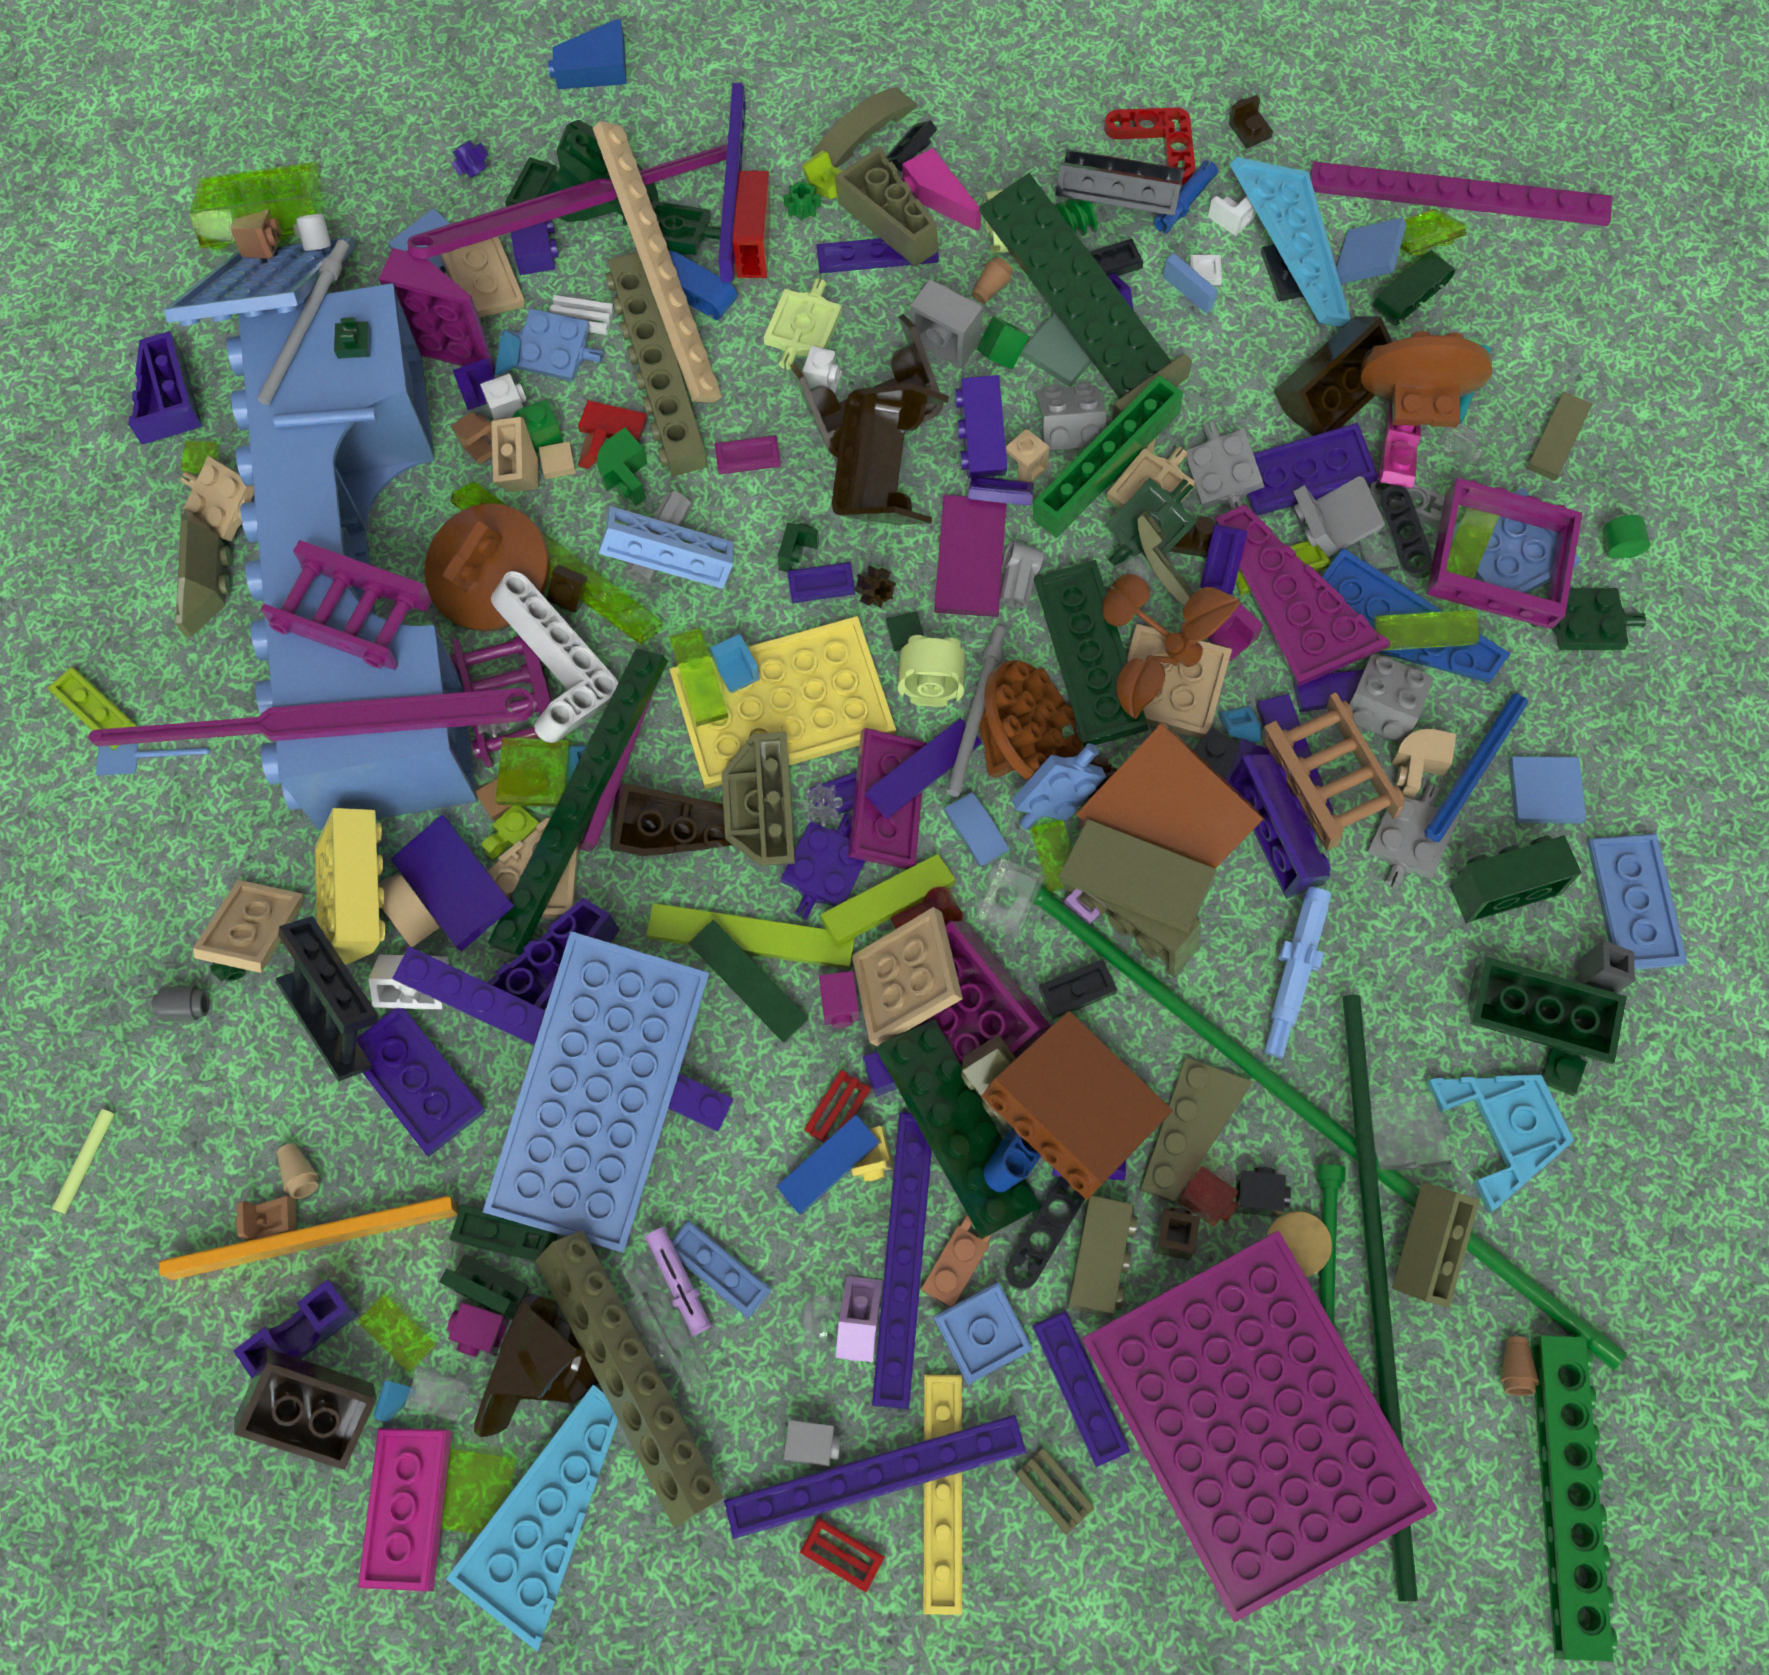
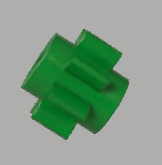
[783,181,821,221]

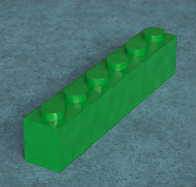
[1033,375,1183,538]

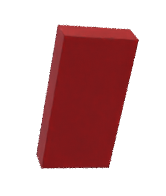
[578,400,648,442]

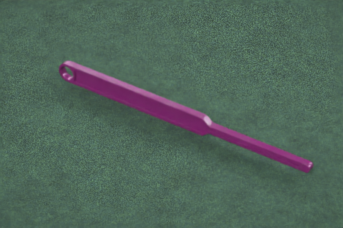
[407,145,727,259]
[88,688,535,747]

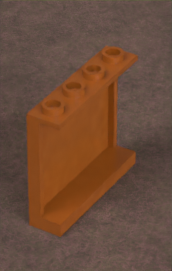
[1076,723,1266,869]
[981,1011,1173,1200]

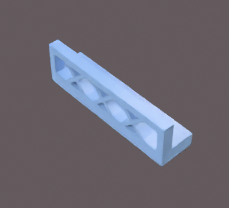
[599,506,733,589]

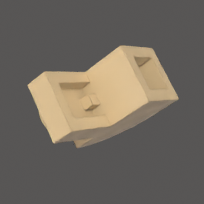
[1391,729,1456,799]
[378,873,440,947]

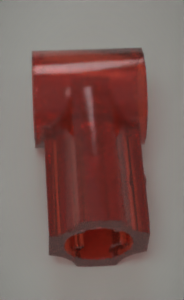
[890,887,963,929]

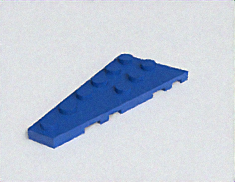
[1322,548,1511,683]

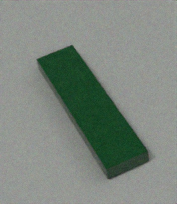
[688,920,809,1044]

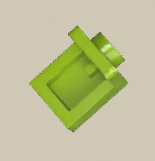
[802,150,843,200]

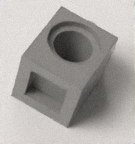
[783,1420,841,1467]

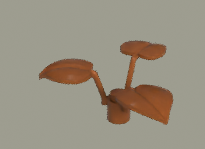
[1103,574,1241,719]

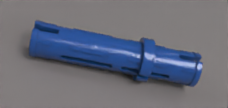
[1154,160,1218,233]

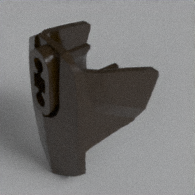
[474,1293,599,1437]

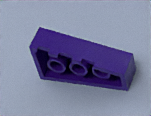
[487,898,620,1010]

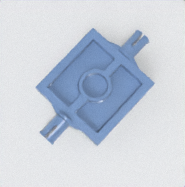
[502,308,604,382]
[1012,743,1106,830]

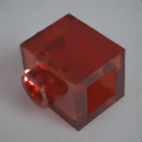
[1178,1166,1239,1227]

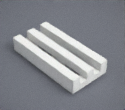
[550,295,614,335]

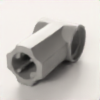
[999,540,1044,609]

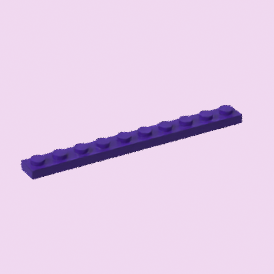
[392,946,734,1132]

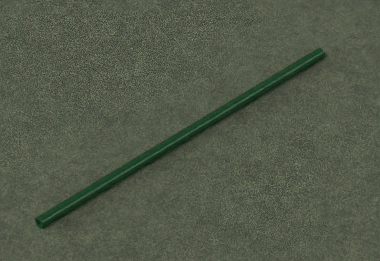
[1342,995,1418,1602]

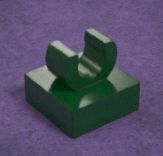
[334,317,371,359]

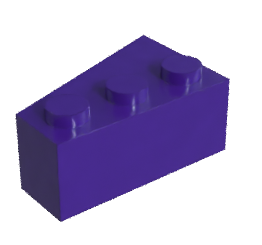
[128,331,203,445]
[955,375,1007,479]

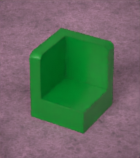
[977,316,1030,369]

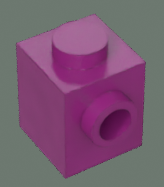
[819,971,859,1028]
[447,1303,510,1358]

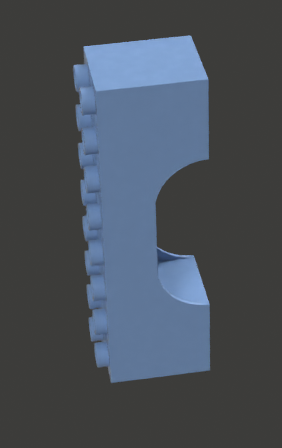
[226,283,477,829]

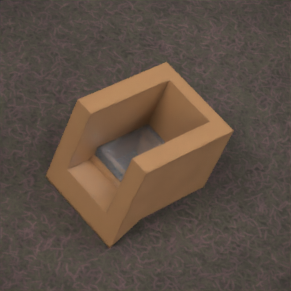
[451,411,492,465]

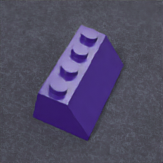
[1230,754,1331,899]

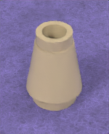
[276,1143,319,1199]

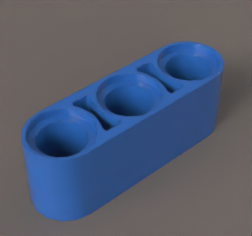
[669,250,738,320]
[984,1127,1041,1192]

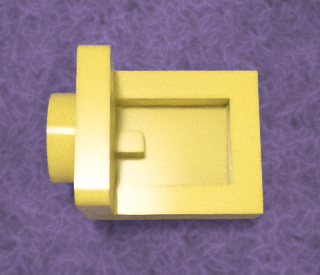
[851,1126,894,1182]

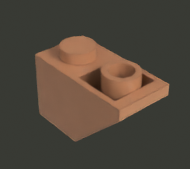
[230,209,283,259]

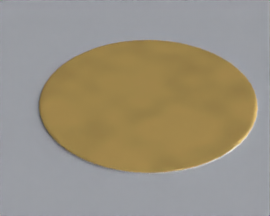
[1267,1211,1332,1277]

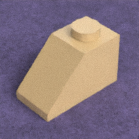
[492,417,538,492]

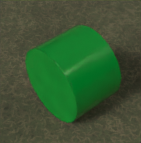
[1602,515,1650,559]

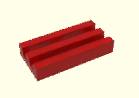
[804,1070,871,1143]
[799,1517,885,1593]

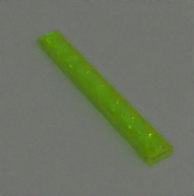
[451,481,663,644]

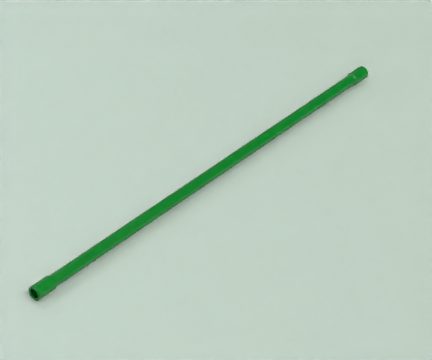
[1012,871,1627,1370]

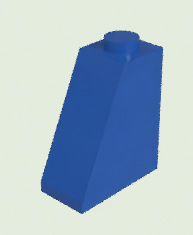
[548,19,627,89]

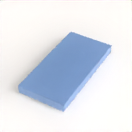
[1587,833,1687,970]

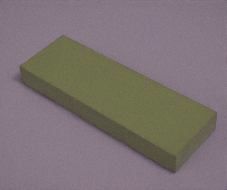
[1112,354,1192,421]
[1526,391,1593,481]

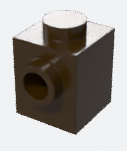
[1153,1207,1200,1260]

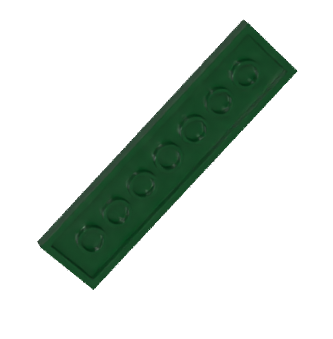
[979,173,1172,398]

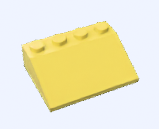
[315,808,385,965]

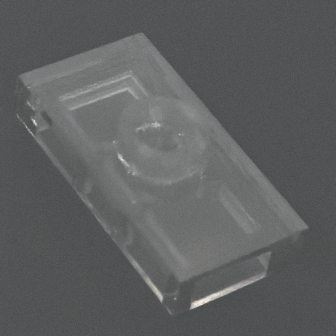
[1357,509,1400,573]

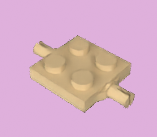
[1106,447,1196,508]
[181,456,254,541]

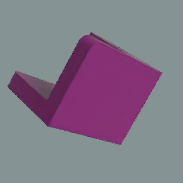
[1208,603,1263,661]

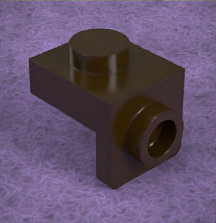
[546,564,589,613]

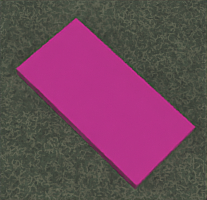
[358,1428,452,1592]

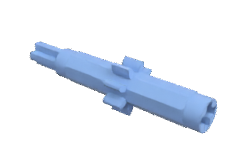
[1264,887,1332,1059]

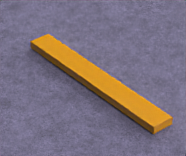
[158,1196,459,1280]

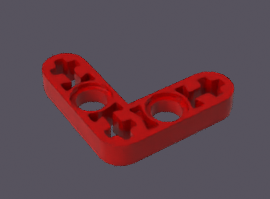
[1104,107,1195,185]

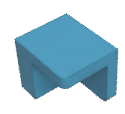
[710,634,760,693]

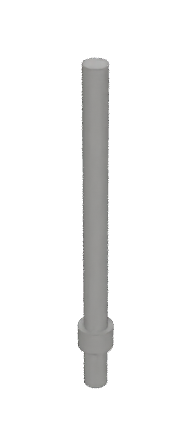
[257,240,350,405]
[947,625,1007,797]

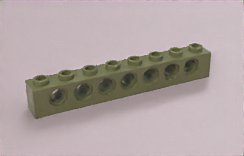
[605,252,708,477]
[536,1230,724,1529]

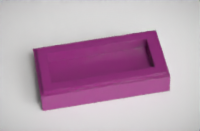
[714,435,781,475]

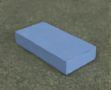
[1163,253,1218,314]

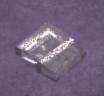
[1370,1094,1452,1170]

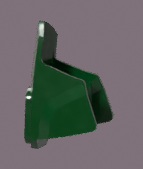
[543,120,659,222]

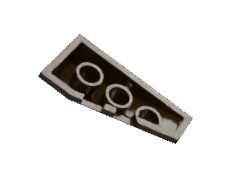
[610,783,733,857]

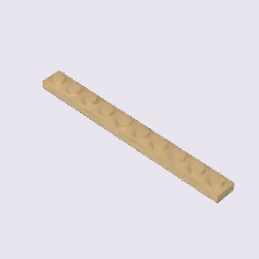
[593,121,722,403]

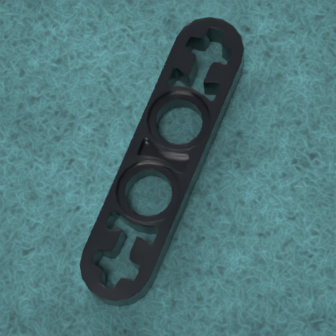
[1005,1176,1085,1291]

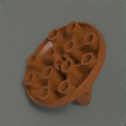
[1361,331,1492,428]
[424,503,551,632]
[979,660,1083,780]

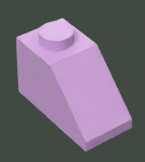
[836,1276,883,1362]

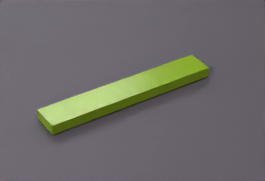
[646,903,856,970]

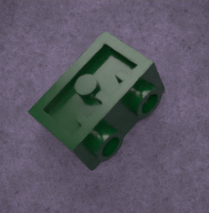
[439,1255,529,1320]

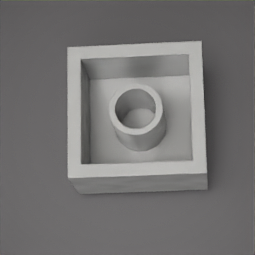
[910,279,983,369]

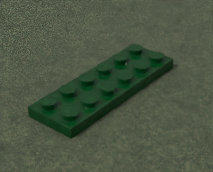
[1034,560,1149,748]
[875,1020,1041,1240]

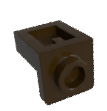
[1229,95,1273,149]

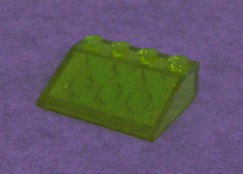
[189,162,322,250]

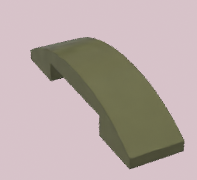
[812,87,917,168]
[1138,510,1194,605]

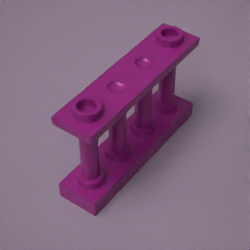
[261,540,432,670]
[450,636,564,768]

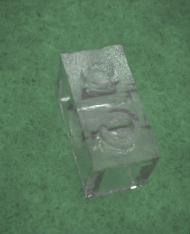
[974,858,1045,939]

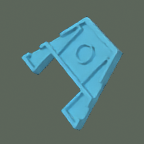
[1426,1075,1574,1213]

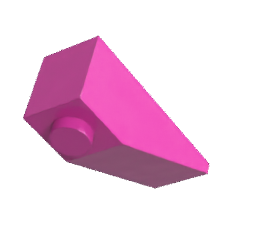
[901,148,981,230]

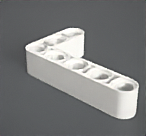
[491,571,618,743]

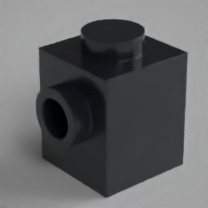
[1235,1167,1291,1217]

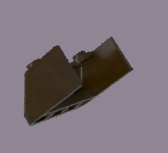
[789,314,943,458]
[832,383,949,525]

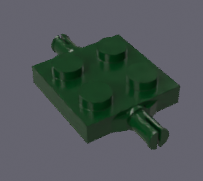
[623,201,721,255]
[1104,478,1196,570]
[1531,588,1646,650]

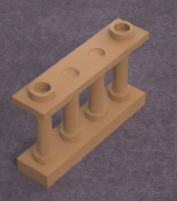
[1261,693,1405,851]

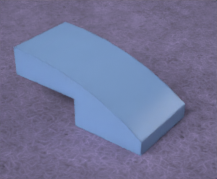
[943,792,1010,867]

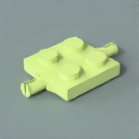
[764,278,842,370]

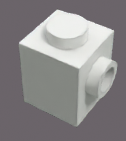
[480,374,527,420]

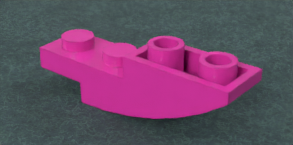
[1378,402,1421,488]

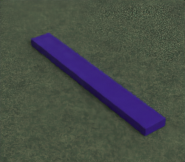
[718,83,746,282]
[872,1112,932,1410]
[724,1414,1027,1539]

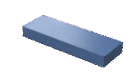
[671,1220,772,1319]

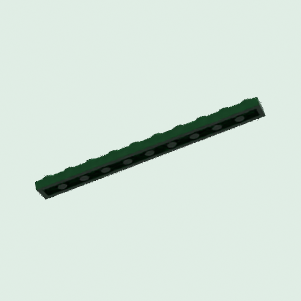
[488,648,668,956]

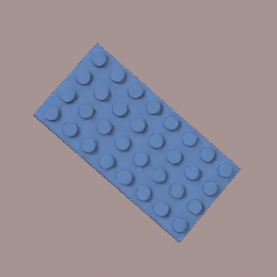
[163,236,356,326]
[483,931,709,1253]

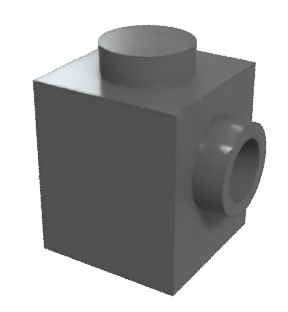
[1578,940,1635,994]

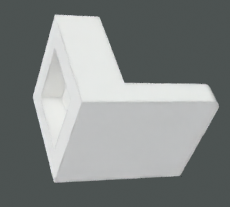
[1208,196,1256,236]

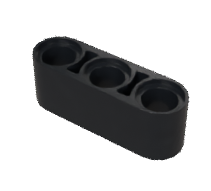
[1380,485,1433,579]

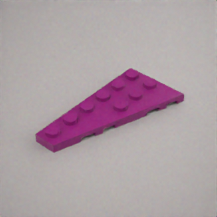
[1215,504,1391,687]

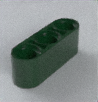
[1372,250,1456,326]

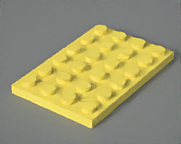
[669,616,896,790]

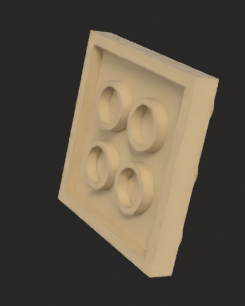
[1127,624,1232,739]
[852,907,963,1046]

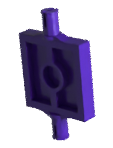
[781,813,866,919]

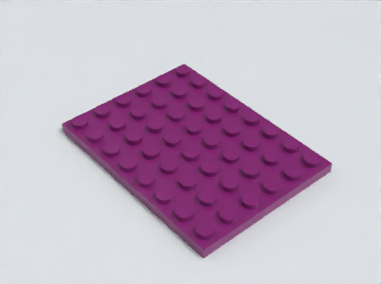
[1082,1230,1438,1623]

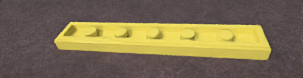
[923,1375,962,1615]

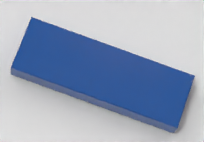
[776,1114,882,1214]

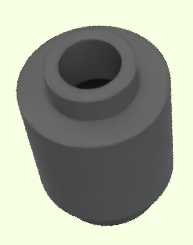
[152,985,209,1022]

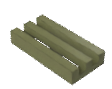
[1015,1448,1095,1535]

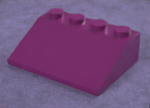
[379,248,496,374]
[910,921,1052,1066]

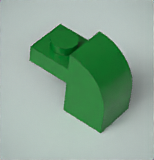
[597,428,647,506]

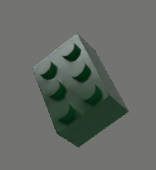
[1450,835,1582,923]

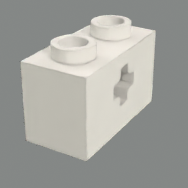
[369,954,449,1010]

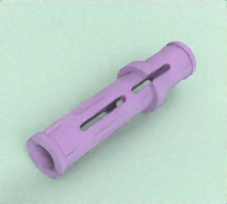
[644,1226,713,1337]

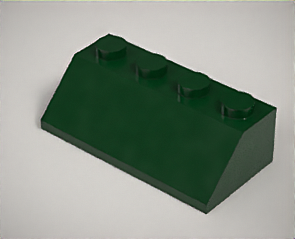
[1468,957,1627,1064]

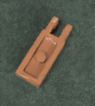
[921,1214,993,1307]

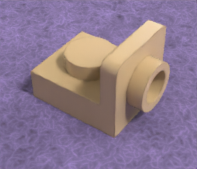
[1006,429,1049,482]

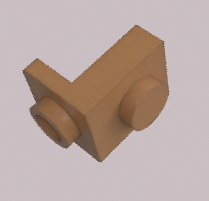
[235,1196,297,1241]

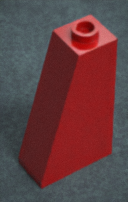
[733,170,771,278]

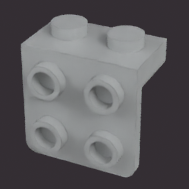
[1036,383,1106,450]
[1293,476,1385,557]
[1349,653,1433,744]

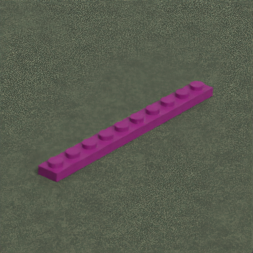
[1310,161,1612,226]

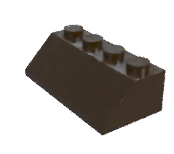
[1274,316,1393,436]

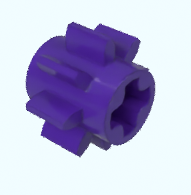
[451,140,489,178]

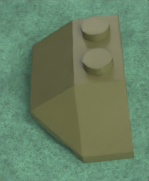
[175,509,232,637]
[722,732,795,866]

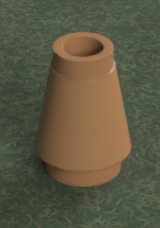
[971,257,1013,304]
[1500,1336,1539,1396]

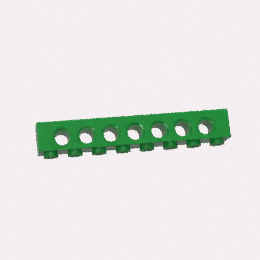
[1531,1335,1617,1662]

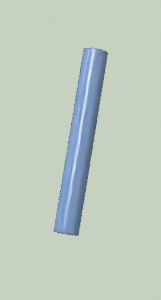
[273,407,377,428]

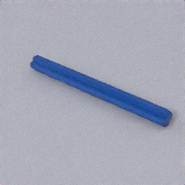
[1424,693,1528,842]

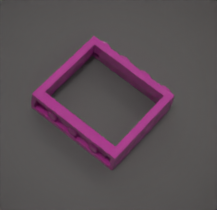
[1426,478,1583,629]

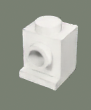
[802,346,842,393]

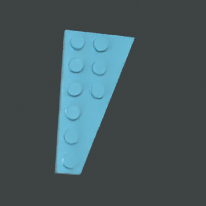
[1230,157,1351,327]
[446,1385,618,1652]

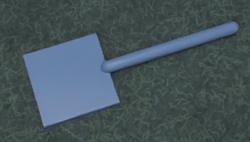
[96,743,210,775]

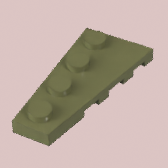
[1140,1057,1253,1203]

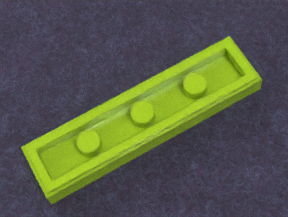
[820,854,956,946]

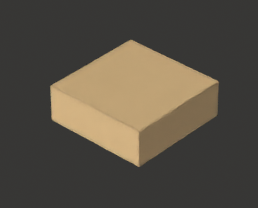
[539,442,576,479]

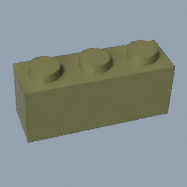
[1392,1182,1480,1308]
[1067,1195,1138,1318]

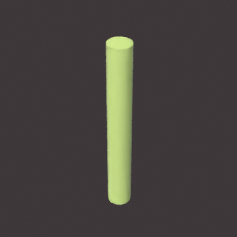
[52,1109,115,1214]

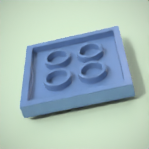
[1451,487,1581,594]

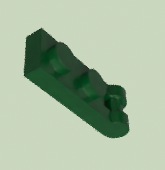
[450,1204,558,1263]

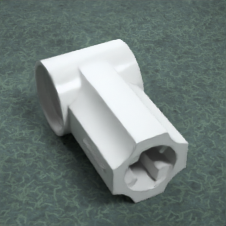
[293,214,331,251]

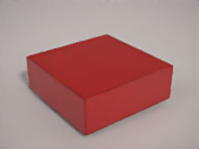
[578,427,606,469]

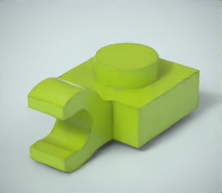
[481,803,539,861]

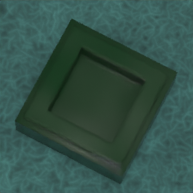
[886,612,924,651]

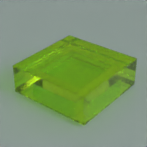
[181,441,220,474]

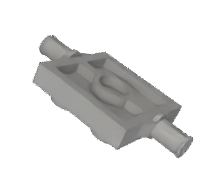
[1185,421,1264,510]
[1368,784,1459,889]

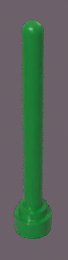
[1316,1164,1346,1326]

